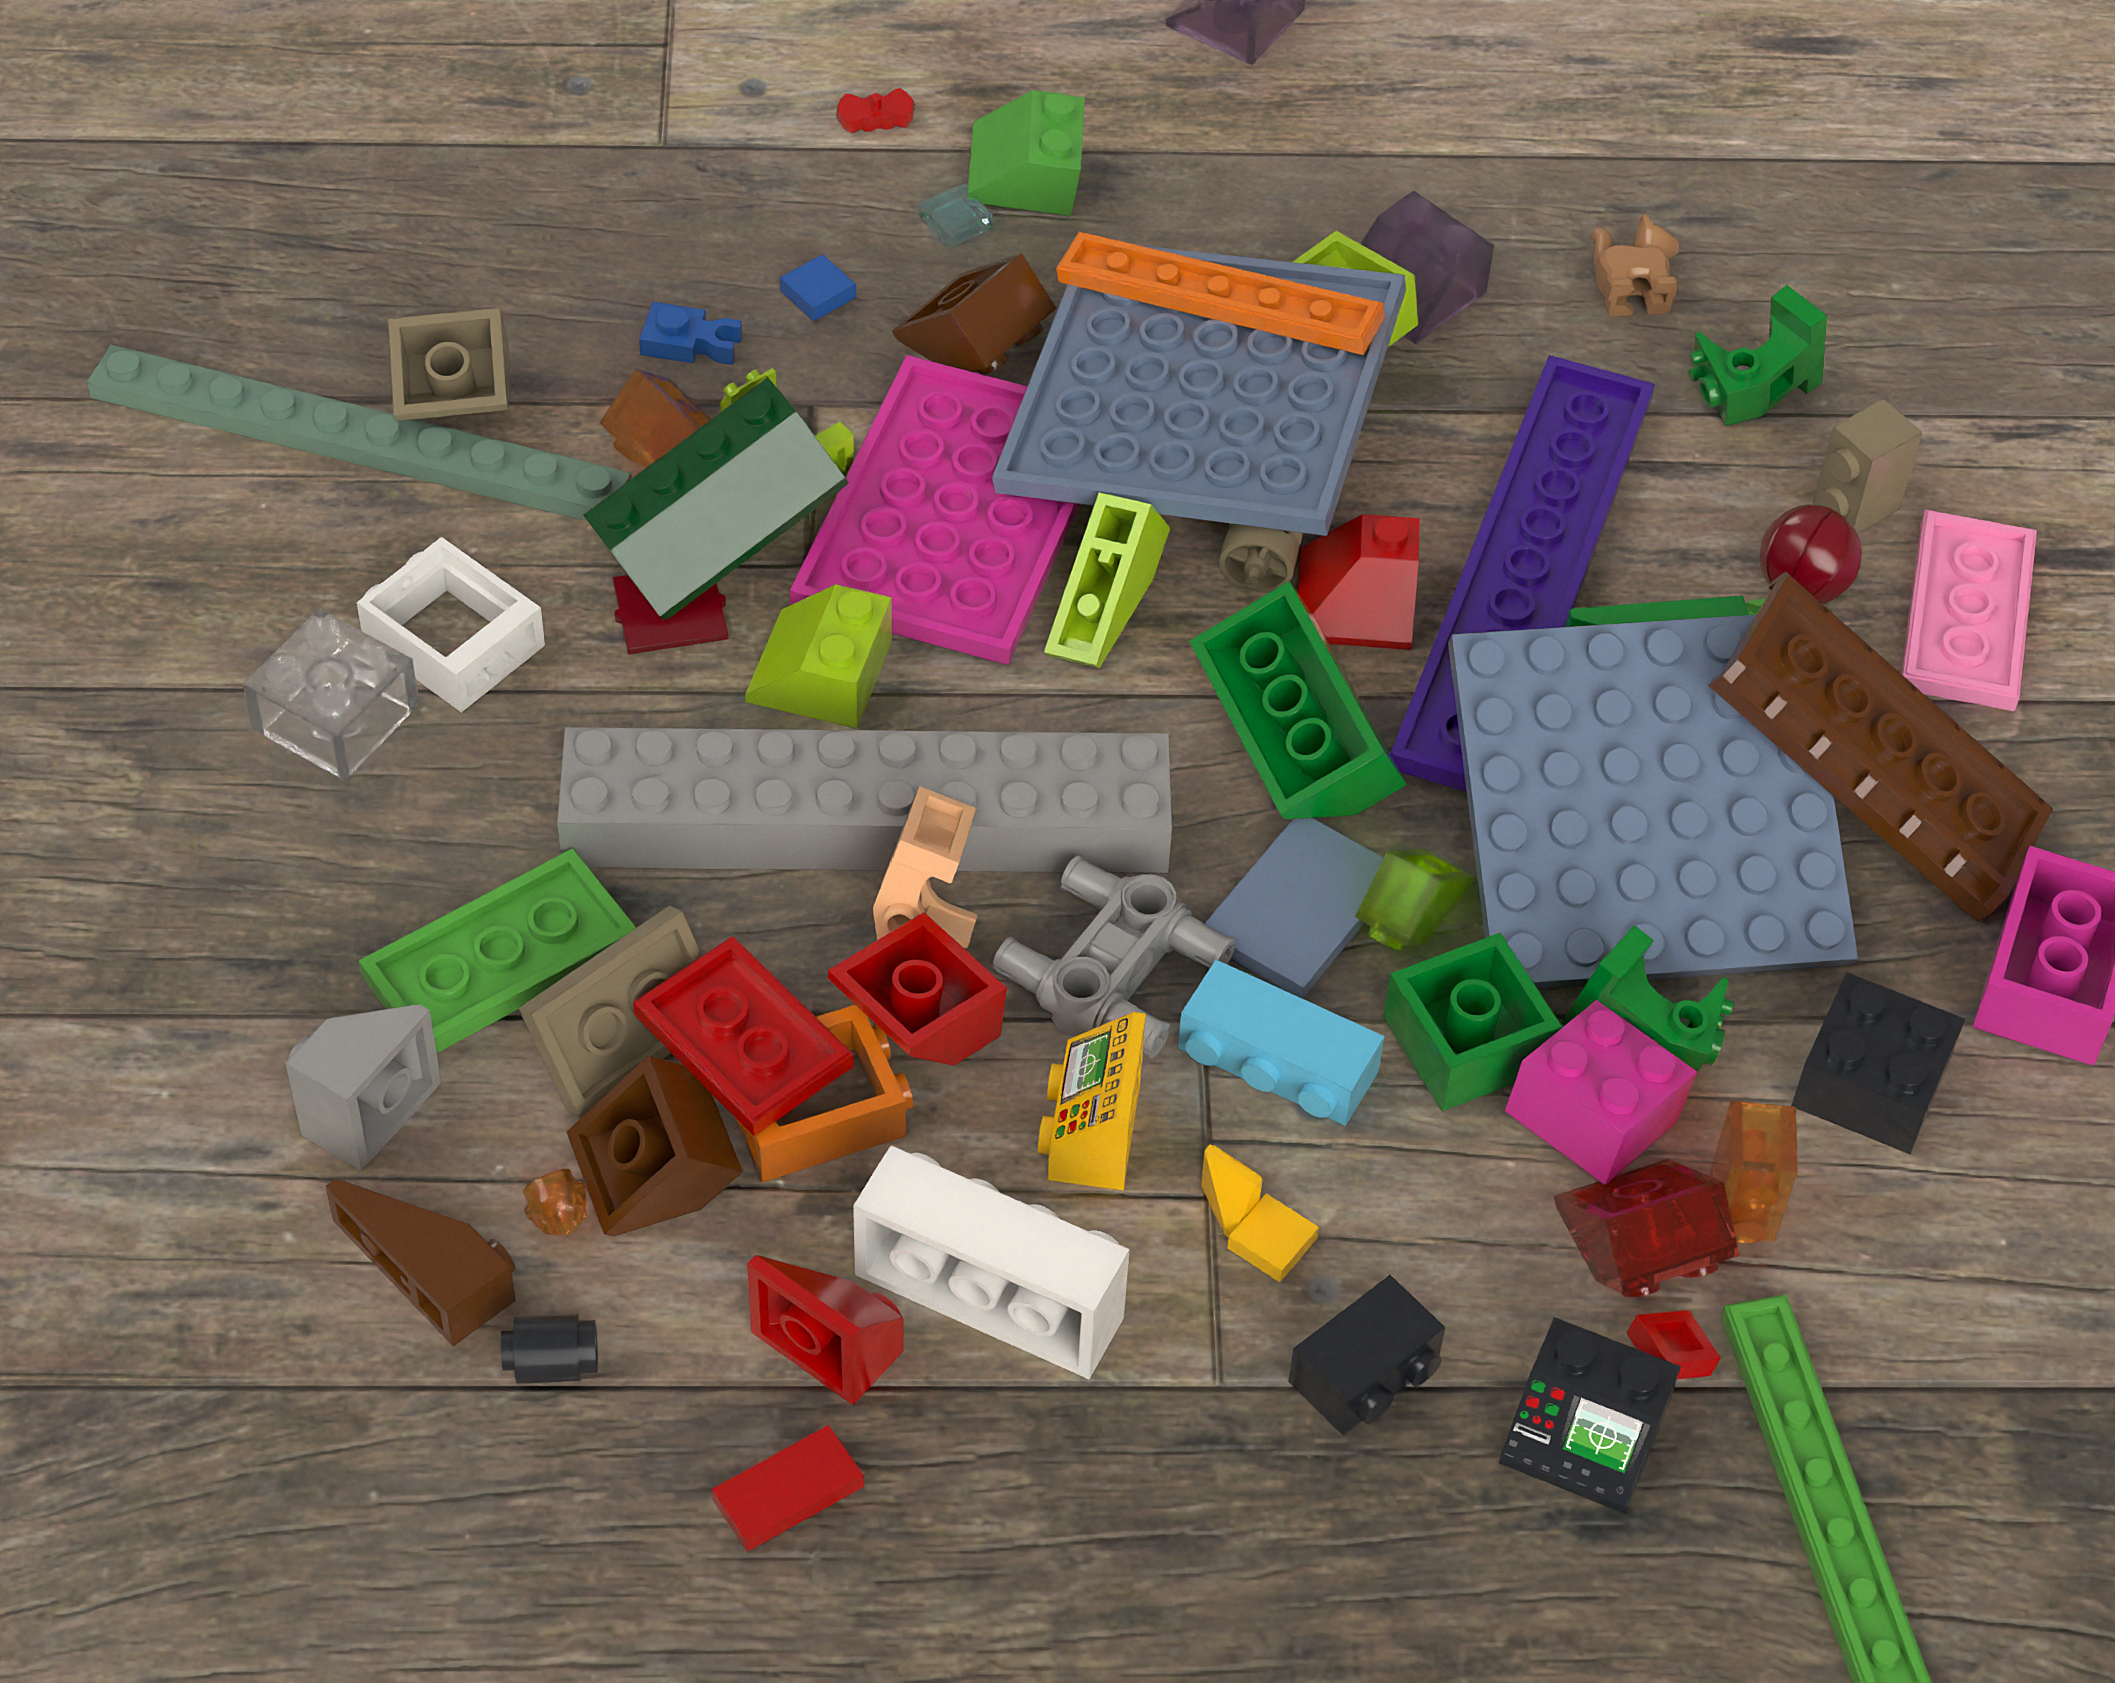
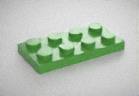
[358,848,636,1053]

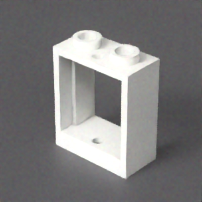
[357,537,545,713]

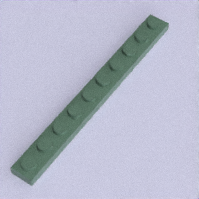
[87,345,632,521]

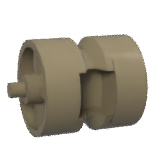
[1220,523,1303,593]

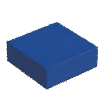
[780,254,856,321]

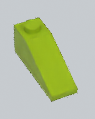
[1044,492,1170,669]

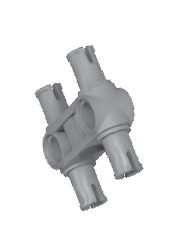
[993,855,1236,1059]

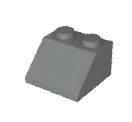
[285,1004,442,1171]

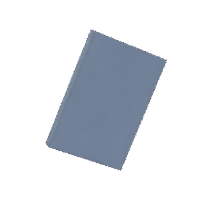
[1204,817,1402,999]

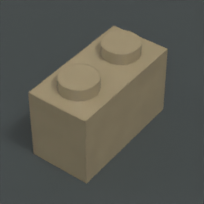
[1813,398,1923,534]

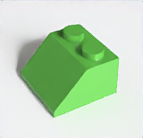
[966,90,1085,216]

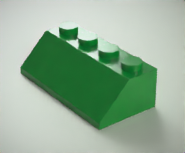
[1189,581,1407,820]

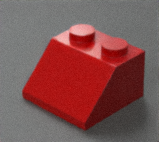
[827,912,1007,1066]

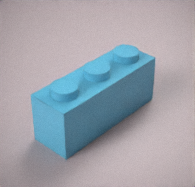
[1178,960,1385,1126]

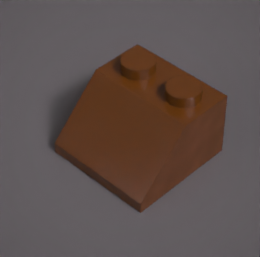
[892,253,1056,375]
[567,1055,743,1237]

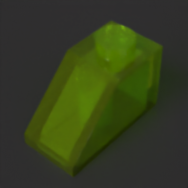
[1355,848,1475,950]

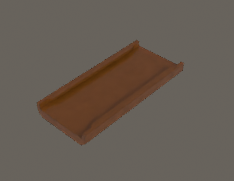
[1709,572,2053,921]

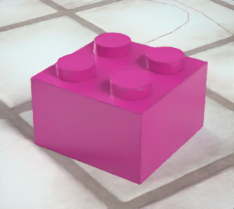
[1505,1000,1697,1185]

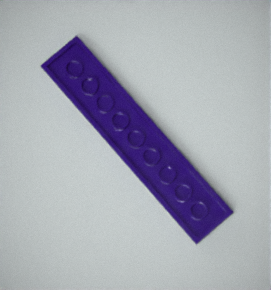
[1390,355,1655,792]

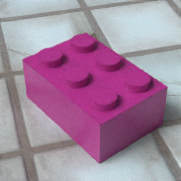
[1972,846,2115,1066]

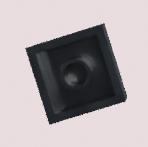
[1791,972,1965,1154]

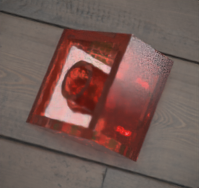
[1554,1159,1740,1297]

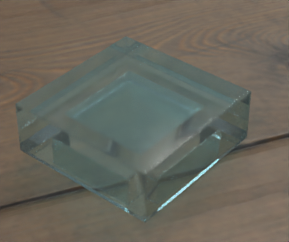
[919,183,993,248]

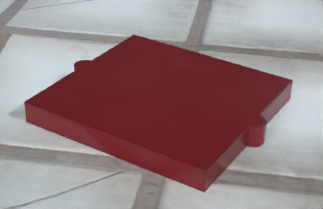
[613,575,729,655]

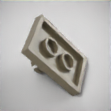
[519,906,702,1117]

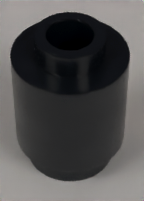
[501,1314,598,1384]

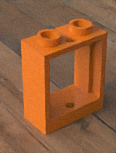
[734,1005,914,1183]

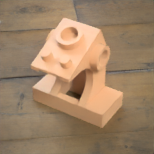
[873,786,978,948]

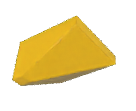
[1201,1144,1262,1237]

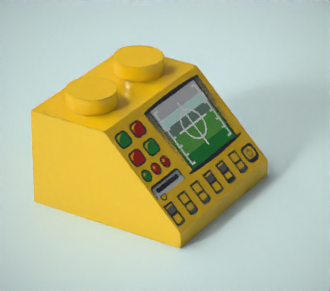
[1038,1012,1146,1191]

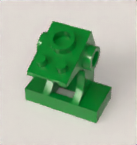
[1688,285,1827,426]
[1561,925,1734,1072]

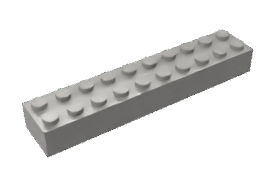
[557,727,1172,873]

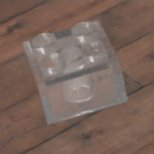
[243,608,420,781]

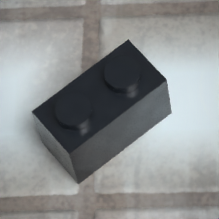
[1288,1275,1445,1436]

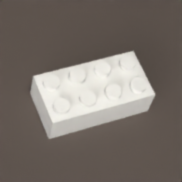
[853,1146,1130,1379]

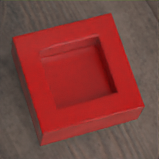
[1626,1310,1721,1379]

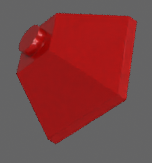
[1298,514,1420,650]
[747,1255,904,1405]

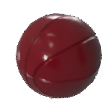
[1759,504,1862,604]

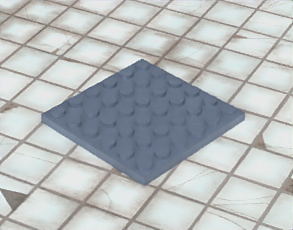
[992,245,1406,536]
[1448,615,1858,988]

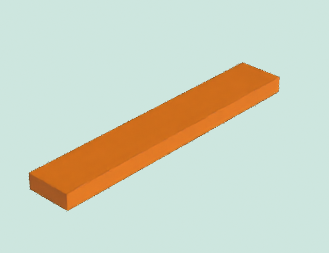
[1056,231,1385,355]

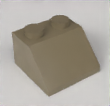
[388,308,512,421]

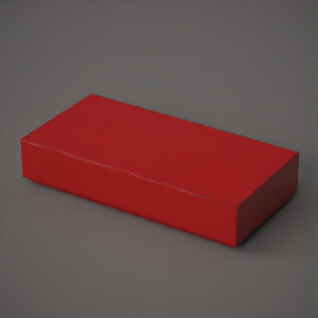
[712,1425,864,1552]

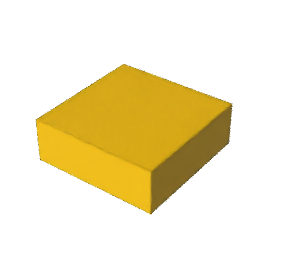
[1227,1193,1319,1282]

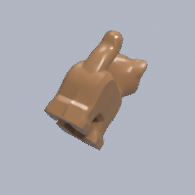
[1591,214,1679,317]

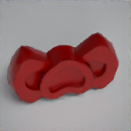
[836,88,915,133]

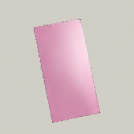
[1901,509,2037,712]

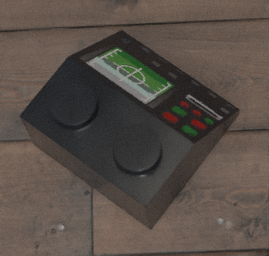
[1499,1317,1681,1514]

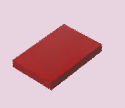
[633,936,854,1136]

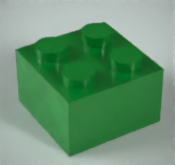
[1383,932,1562,1112]

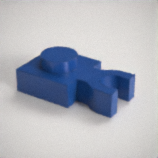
[639,302,742,365]

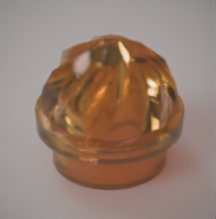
[523,1169,587,1236]

